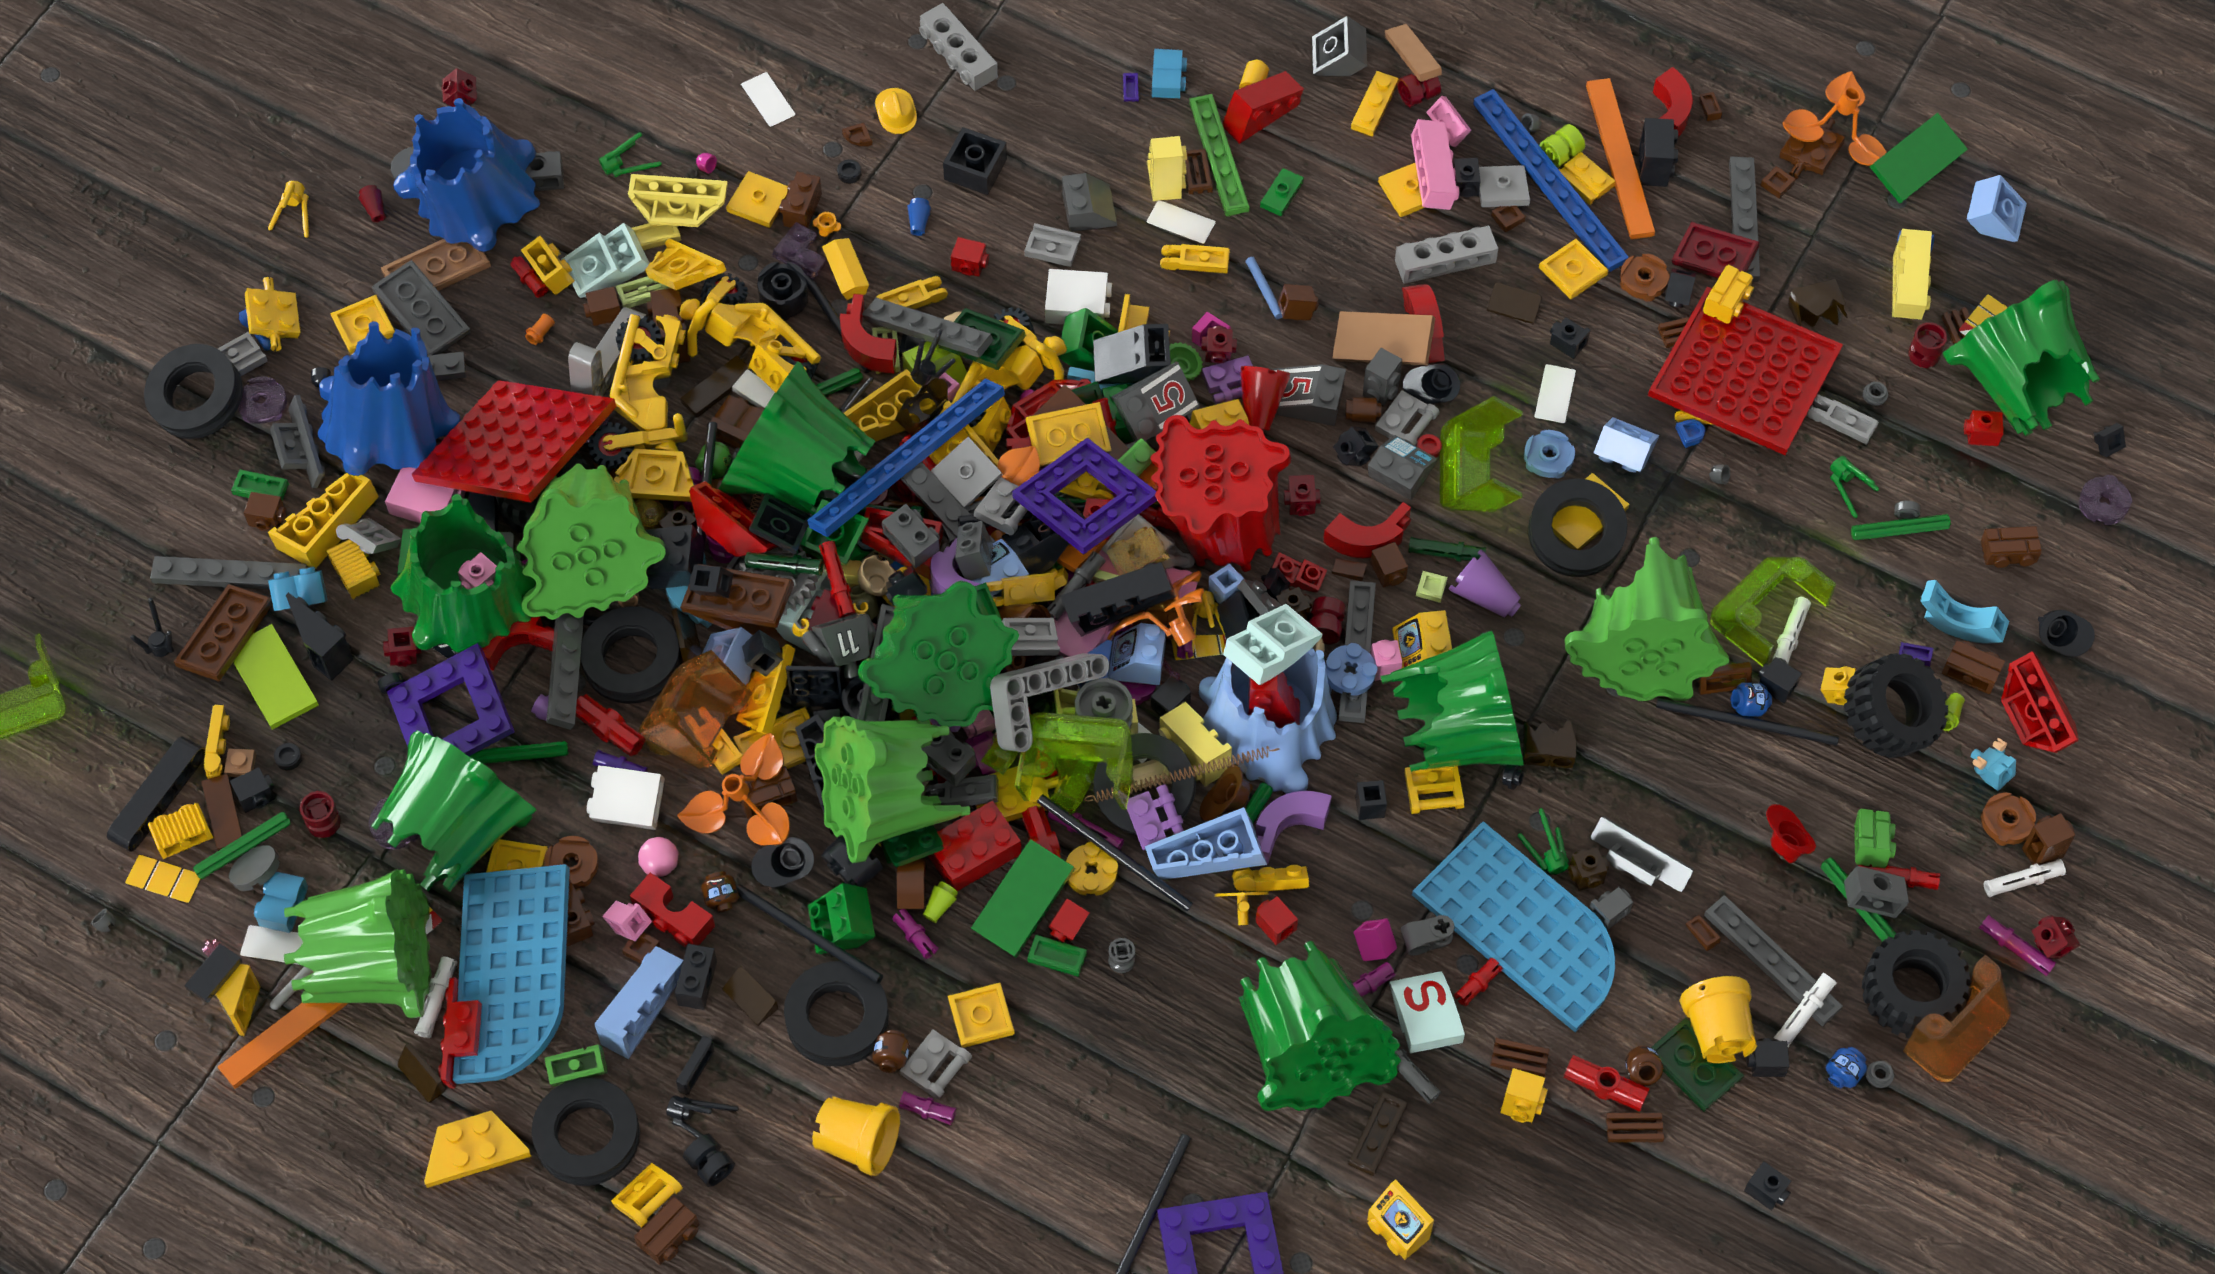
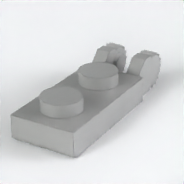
[1807,395,1879,445]

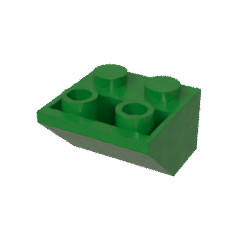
[808,883,875,954]

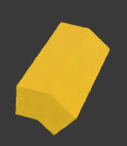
[822,238,869,300]

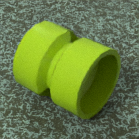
[1540,124,1585,168]

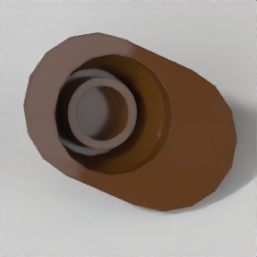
[1200,765,1253,821]

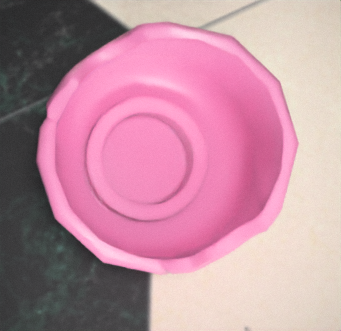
[638,837,679,877]

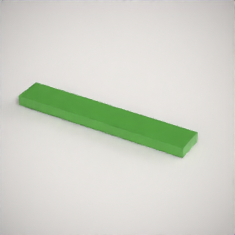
[1189,94,1249,216]

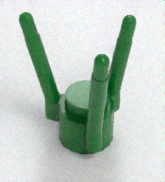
[599,132,662,178]
[1830,456,1879,518]
[1518,808,1569,875]

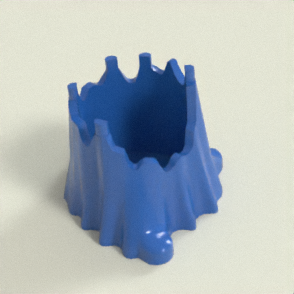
[393,98,540,252]
[318,322,461,476]

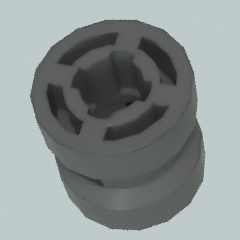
[1108,938,1135,973]

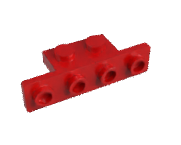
[438,977,482,1089]

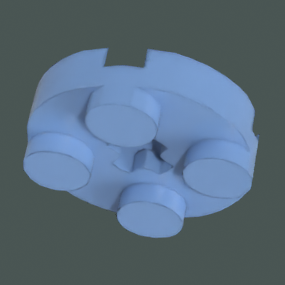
[1524,430,1575,479]
[1325,643,1377,695]

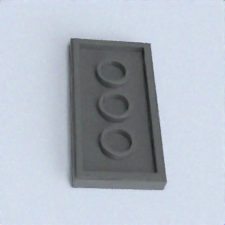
[371,260,471,356]

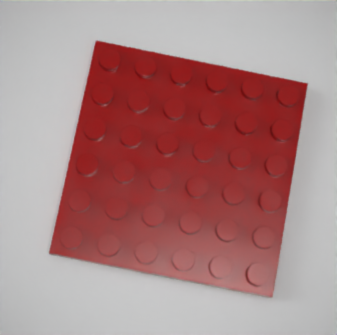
[1648,287,1843,456]
[412,380,617,503]

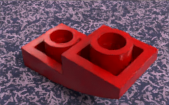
[1271,552,1327,592]

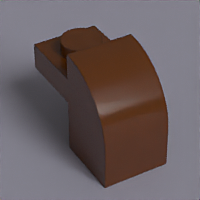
[897,857,926,909]

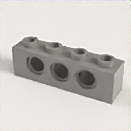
[919,3,998,91]
[1395,226,1498,284]

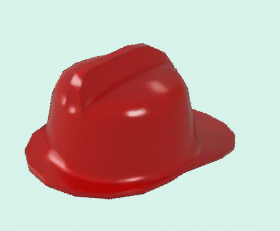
[1766,804,1816,863]

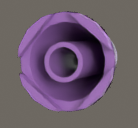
[1449,550,1521,618]

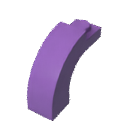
[930,538,980,595]
[1255,791,1332,864]

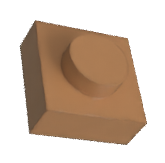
[224,749,256,777]

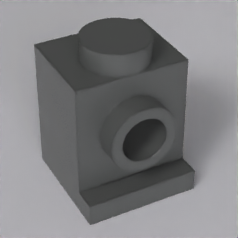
[1589,887,1633,931]

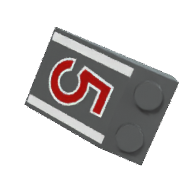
[1111,361,1200,442]
[1272,364,1346,426]

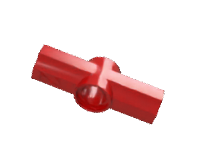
[576,694,645,757]
[1022,806,1061,858]
[1563,1055,1650,1112]

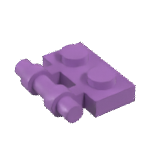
[1202,356,1253,404]
[1124,784,1184,851]

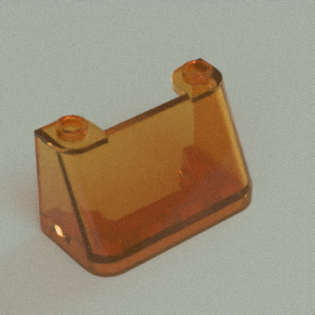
[639,650,752,768]
[1903,955,2011,1082]

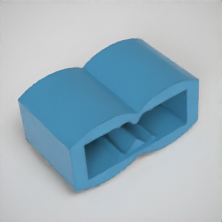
[1152,49,1187,99]
[268,567,327,611]
[254,872,308,933]

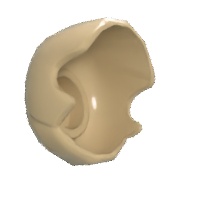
[858,555,895,596]

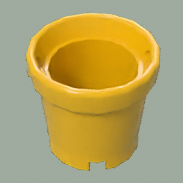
[1679,976,1757,1063]
[812,1096,900,1176]

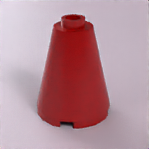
[1240,366,1290,432]

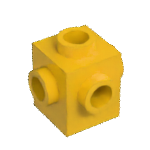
[1820,666,1856,705]

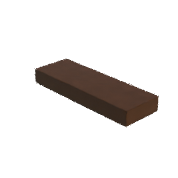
[201,774,243,851]

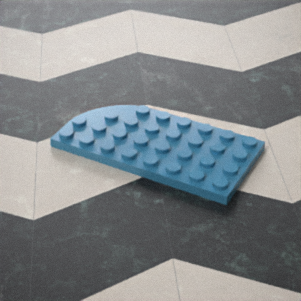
[1412,822,1615,1033]
[453,864,570,1084]

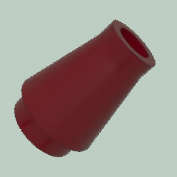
[358,185,386,223]

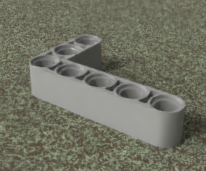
[568,307,649,396]
[990,653,1109,752]

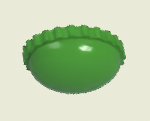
[1170,342,1203,381]

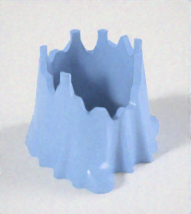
[1199,647,1337,794]

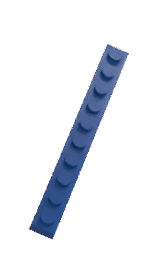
[1473,89,1629,273]
[807,378,1005,537]

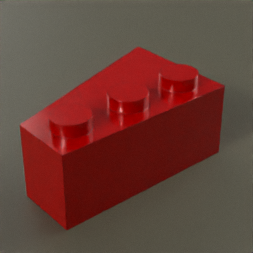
[1222,71,1304,144]
[861,507,943,580]
[1247,672,1300,728]

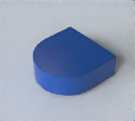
[1675,419,1705,448]

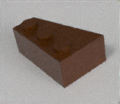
[647,288,690,363]

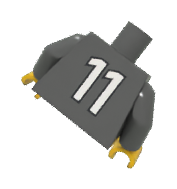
[792,602,876,678]

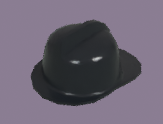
[1403,364,1460,404]
[2038,609,2095,657]
[751,837,814,887]

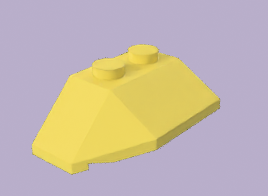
[628,174,728,227]

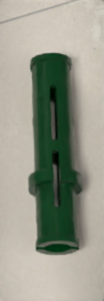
[1408,537,1486,562]
[745,552,824,576]

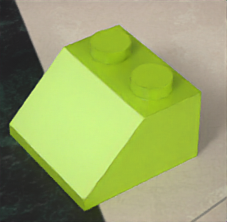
[902,341,967,385]

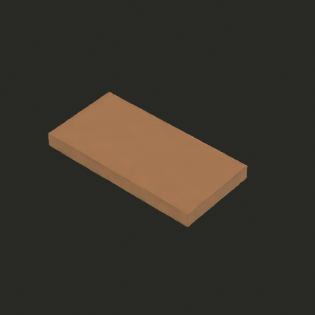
[381,239,491,291]
[1332,311,1435,366]

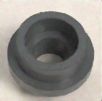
[1863,381,1888,406]
[1866,1061,1894,1088]

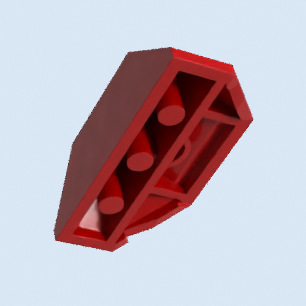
[1006,379,1091,438]
[689,481,779,557]
[2001,651,2079,753]

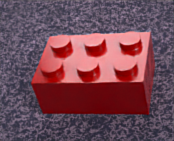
[928,800,1021,891]

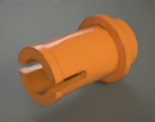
[525,314,555,345]

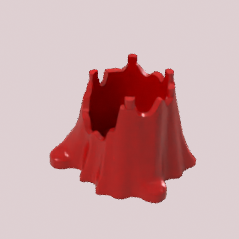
[1151,415,1291,572]

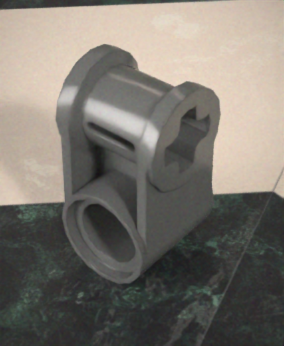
[1400,915,1454,956]

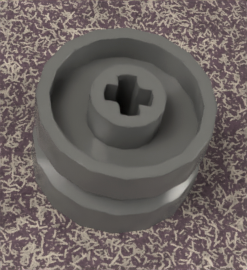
[1075,678,1133,746]

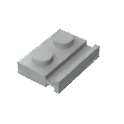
[1024,223,1081,267]
[218,332,268,376]
[1002,618,1060,656]

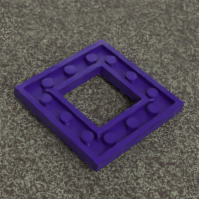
[1012,438,1157,555]
[387,643,515,756]
[1157,1192,1283,1274]

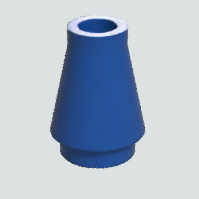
[907,198,931,236]

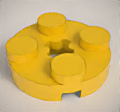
[1066,842,1118,896]

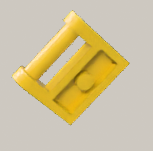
[1404,766,1464,814]
[611,1163,683,1228]

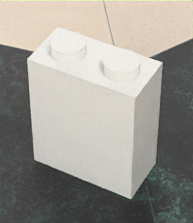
[1045,269,1112,324]
[587,765,665,830]

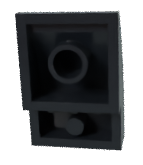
[748,493,812,554]

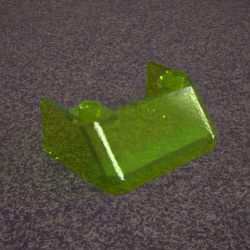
[1440,396,1522,512]
[1710,557,1836,667]
[0,633,66,740]
[1014,712,1133,810]

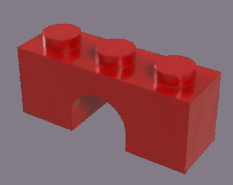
[630,872,715,947]

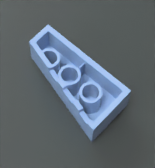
[1145,807,1267,880]
[594,946,683,1059]

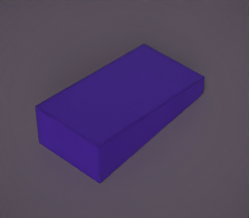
[1123,73,1139,102]
[1899,642,1934,667]

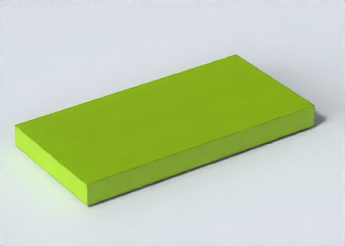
[233,624,319,730]

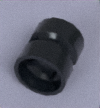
[683,1134,735,1187]

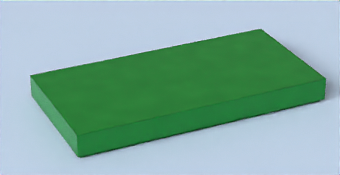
[1870,113,1968,204]
[971,839,1075,958]

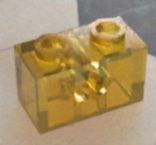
[1106,527,1170,576]

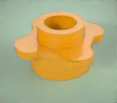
[813,212,841,237]

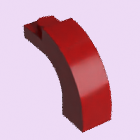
[1653,67,1693,137]
[1402,284,1445,363]
[840,294,897,373]
[1323,502,1411,558]
[482,617,554,671]

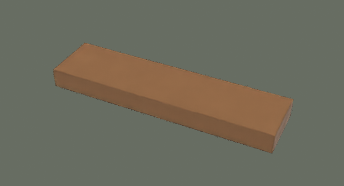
[1385,24,1442,82]

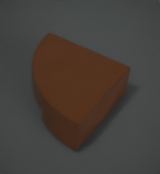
[842,122,872,146]

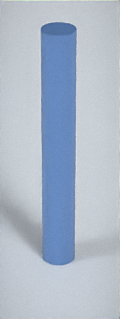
[1246,257,1282,319]

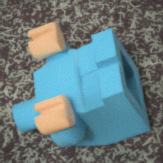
[1971,738,2016,791]

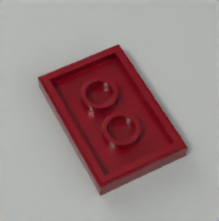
[1672,222,1759,278]

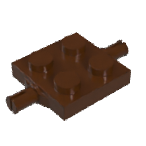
[1779,118,1845,180]

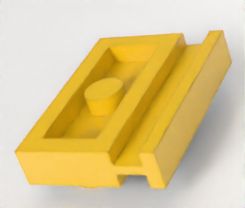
[1558,152,1615,205]

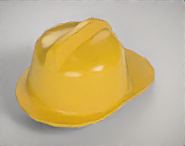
[875,88,917,134]

